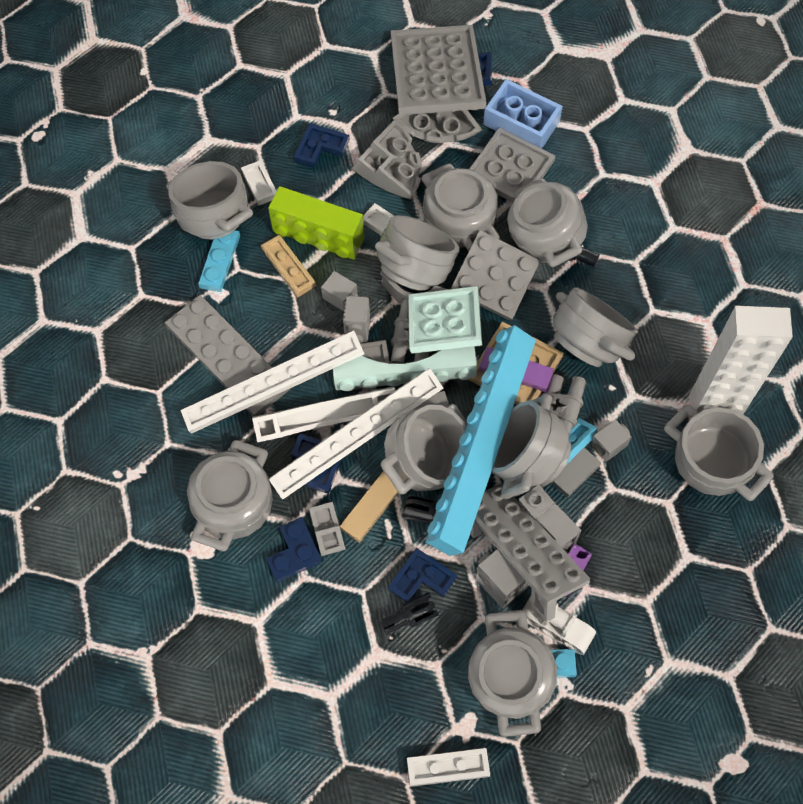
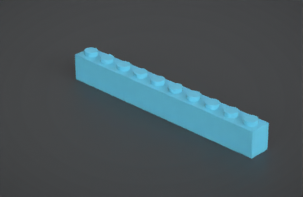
[426,325,536,556]

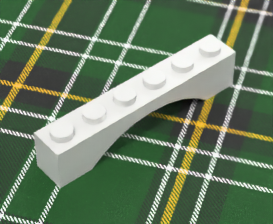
[252,387,395,442]

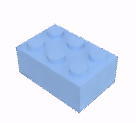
[483,79,563,149]

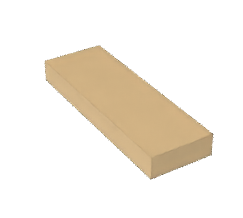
[261,235,316,298]
[340,471,399,543]

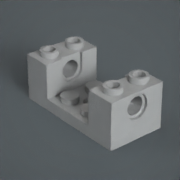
[476,501,582,609]

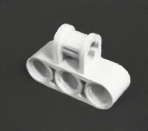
[523,596,596,655]

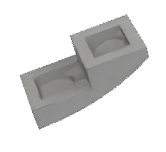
[309,502,346,556]

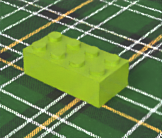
[268,186,364,260]

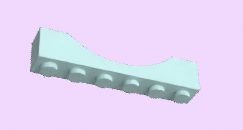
[333,346,477,391]

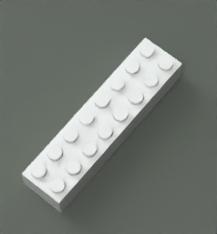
[690,306,793,414]

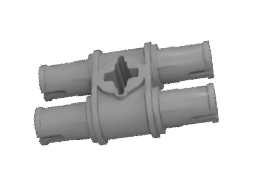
[390,300,432,364]
[541,374,587,436]

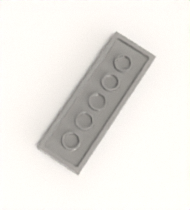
[165,295,291,417]

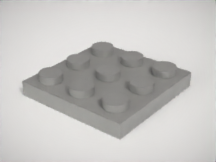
[470,127,555,202]
[450,230,540,321]

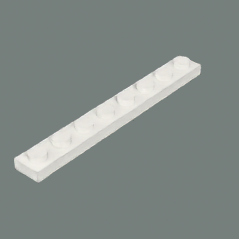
[181,331,365,434]
[269,368,443,500]

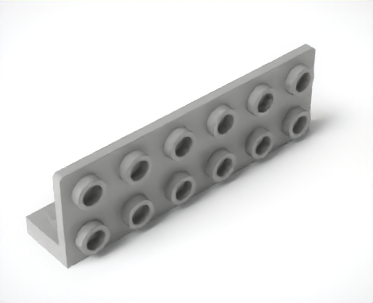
[470,484,590,622]

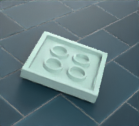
[409,286,482,353]

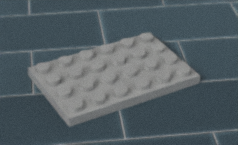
[391,25,486,115]

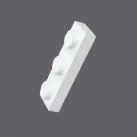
[407,748,490,787]

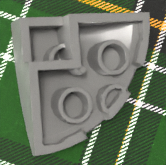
[393,110,482,143]
[352,119,422,199]

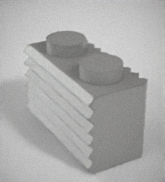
[343,296,370,344]

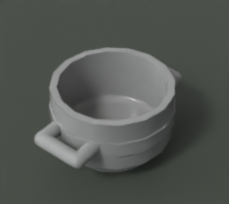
[166,161,253,239]
[422,164,500,252]
[507,178,588,267]
[375,215,459,290]
[553,288,638,367]
[492,394,571,499]
[381,404,468,494]
[664,405,774,501]
[187,440,273,551]
[468,610,558,737]

